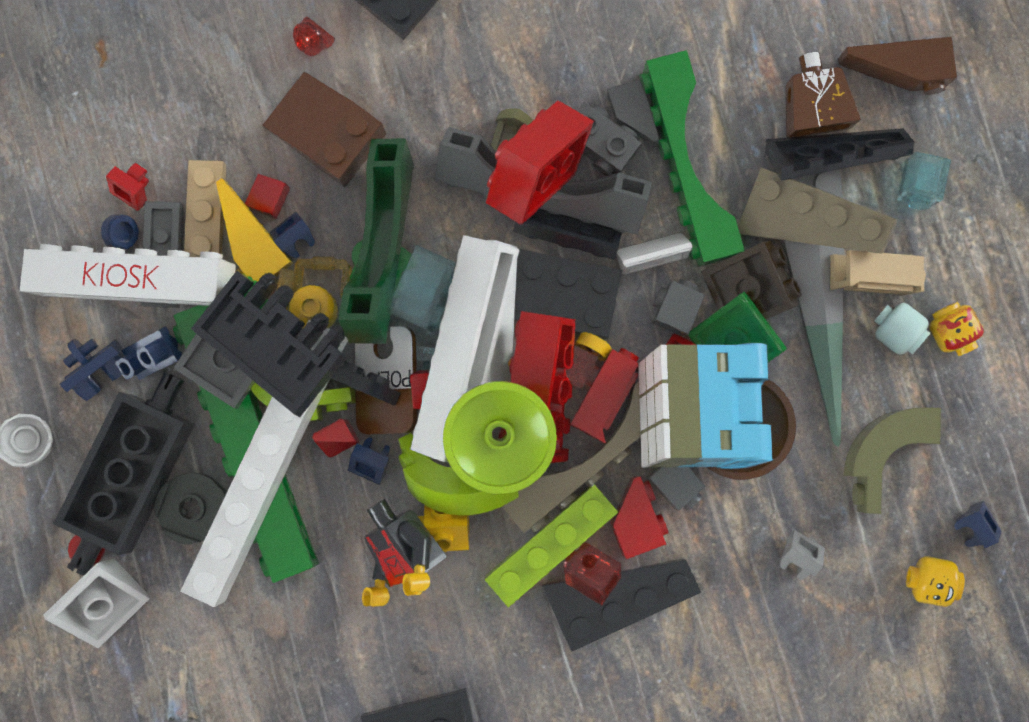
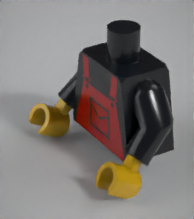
[362,499,447,607]

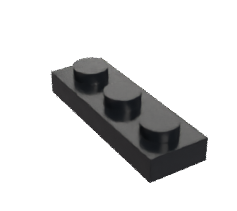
[513,208,622,260]

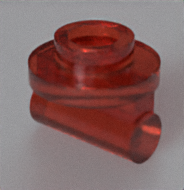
[293,17,335,56]

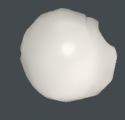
[0,414,53,468]

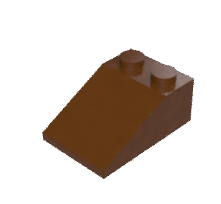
[262,72,386,188]

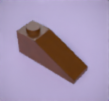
[838,37,957,95]

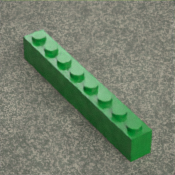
[173,305,319,583]

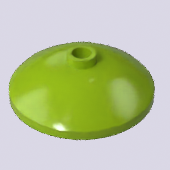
[443,381,557,494]

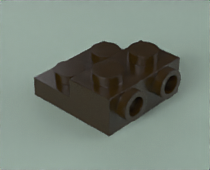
[701,241,802,320]

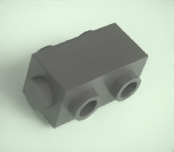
[572,102,641,176]

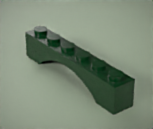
[338,138,414,344]

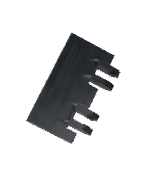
[191,271,347,417]

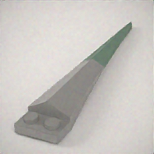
[774,169,845,447]

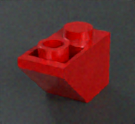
[610,476,669,560]

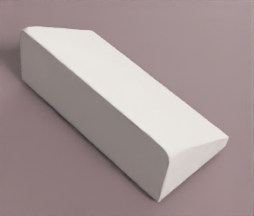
[616,233,692,275]

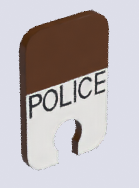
[355,326,417,434]

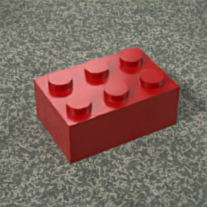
[486,100,594,225]

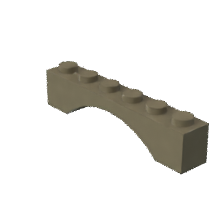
[502,381,641,533]

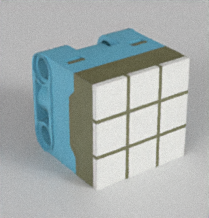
[638,343,773,469]

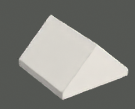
[43,558,150,648]

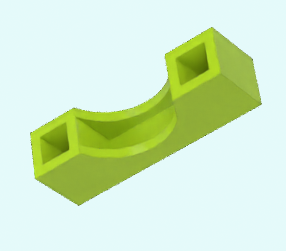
[485,484,618,607]

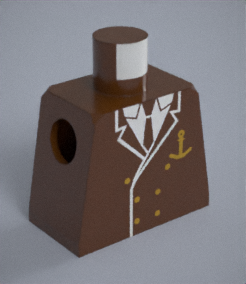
[785,52,861,138]

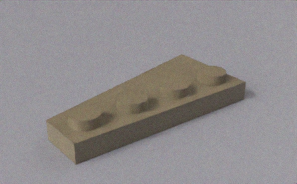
[738,167,898,253]

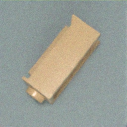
[830,250,926,296]

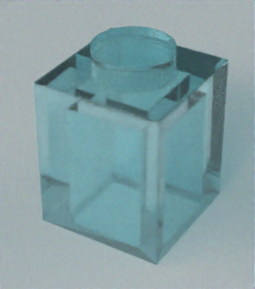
[897,152,951,210]

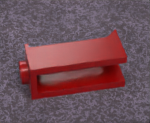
[570,348,639,444]

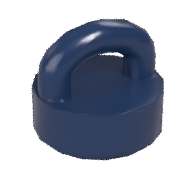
[101,214,139,249]

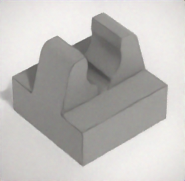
[780,529,825,580]

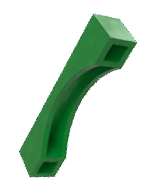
[640,50,745,268]

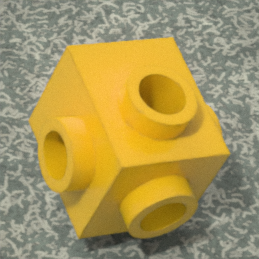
[418,505,469,552]

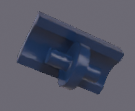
[115,326,182,380]
[59,338,123,401]

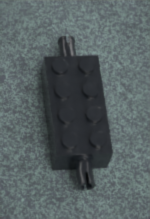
[53,371,195,575]

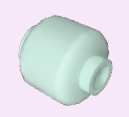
[874,303,930,355]

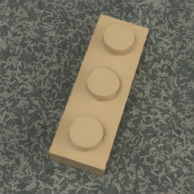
[184,160,226,257]

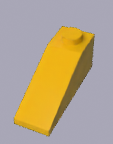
[216,178,293,281]

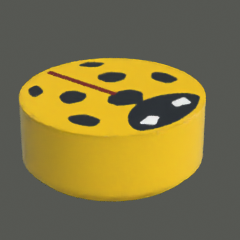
[575,332,612,361]

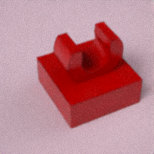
[106,163,149,211]

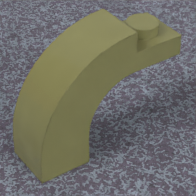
[843,407,941,514]

